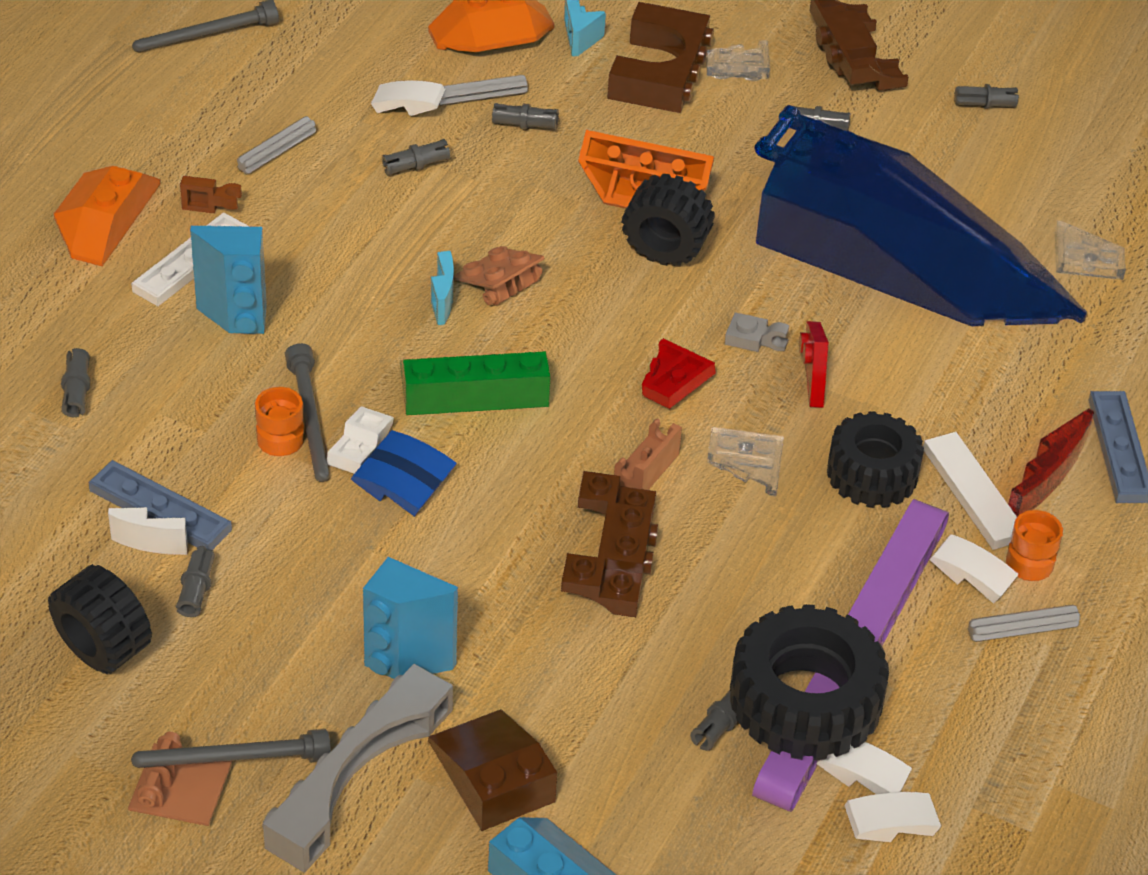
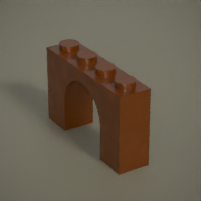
[607,2,714,113]

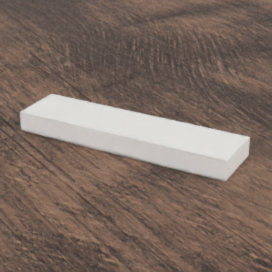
[131,212,249,306]
[923,432,1017,550]

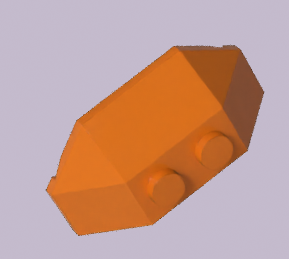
[428,0,554,52]
[578,130,715,209]
[54,166,160,267]

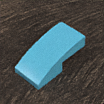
[431,251,454,325]

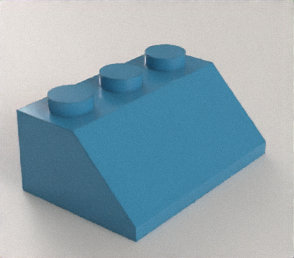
[190,226,267,334]
[363,557,458,679]
[488,817,616,875]

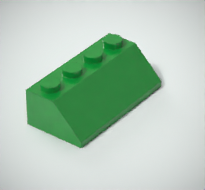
[400,351,550,416]

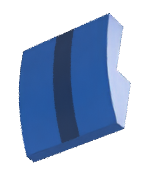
[350,430,457,517]

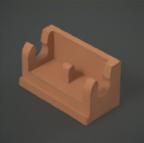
[614,418,682,490]

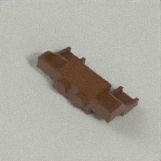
[809,0,909,91]
[561,471,658,618]

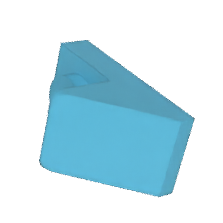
[564,0,606,56]

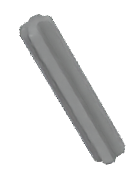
[439,75,528,105]
[237,116,316,174]
[968,604,1080,642]

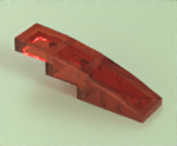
[1008,408,1094,517]

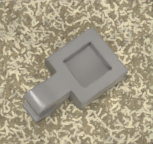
[725,312,789,352]

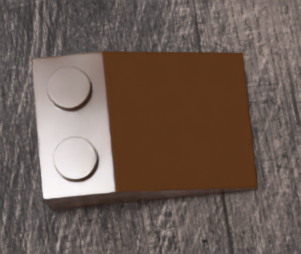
[428,709,557,831]

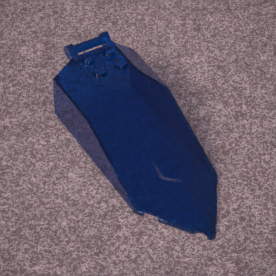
[754,105,1087,327]

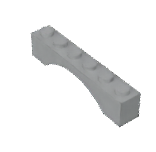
[262,664,453,873]

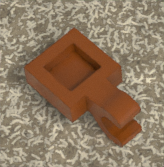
[180,176,242,214]

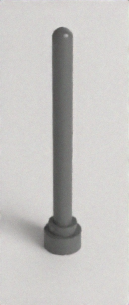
[132,0,279,52]
[285,343,329,482]
[131,729,330,768]

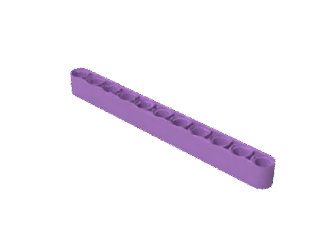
[752,499,949,812]

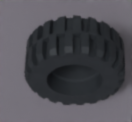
[730,604,889,760]

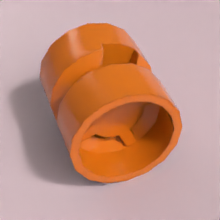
[255,387,304,456]
[1006,510,1063,581]

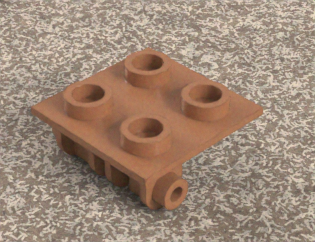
[453,246,545,305]
[128,731,233,826]

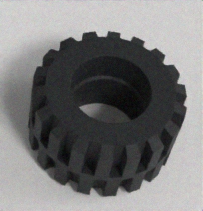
[621,174,715,266]
[827,411,924,508]
[48,564,152,674]

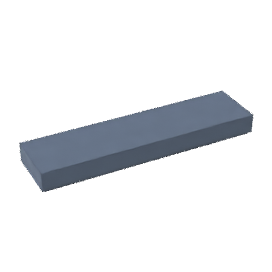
[1088,391,1148,503]
[88,460,232,550]

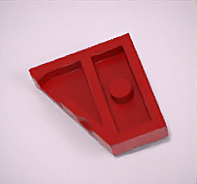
[799,321,829,408]
[642,338,716,409]

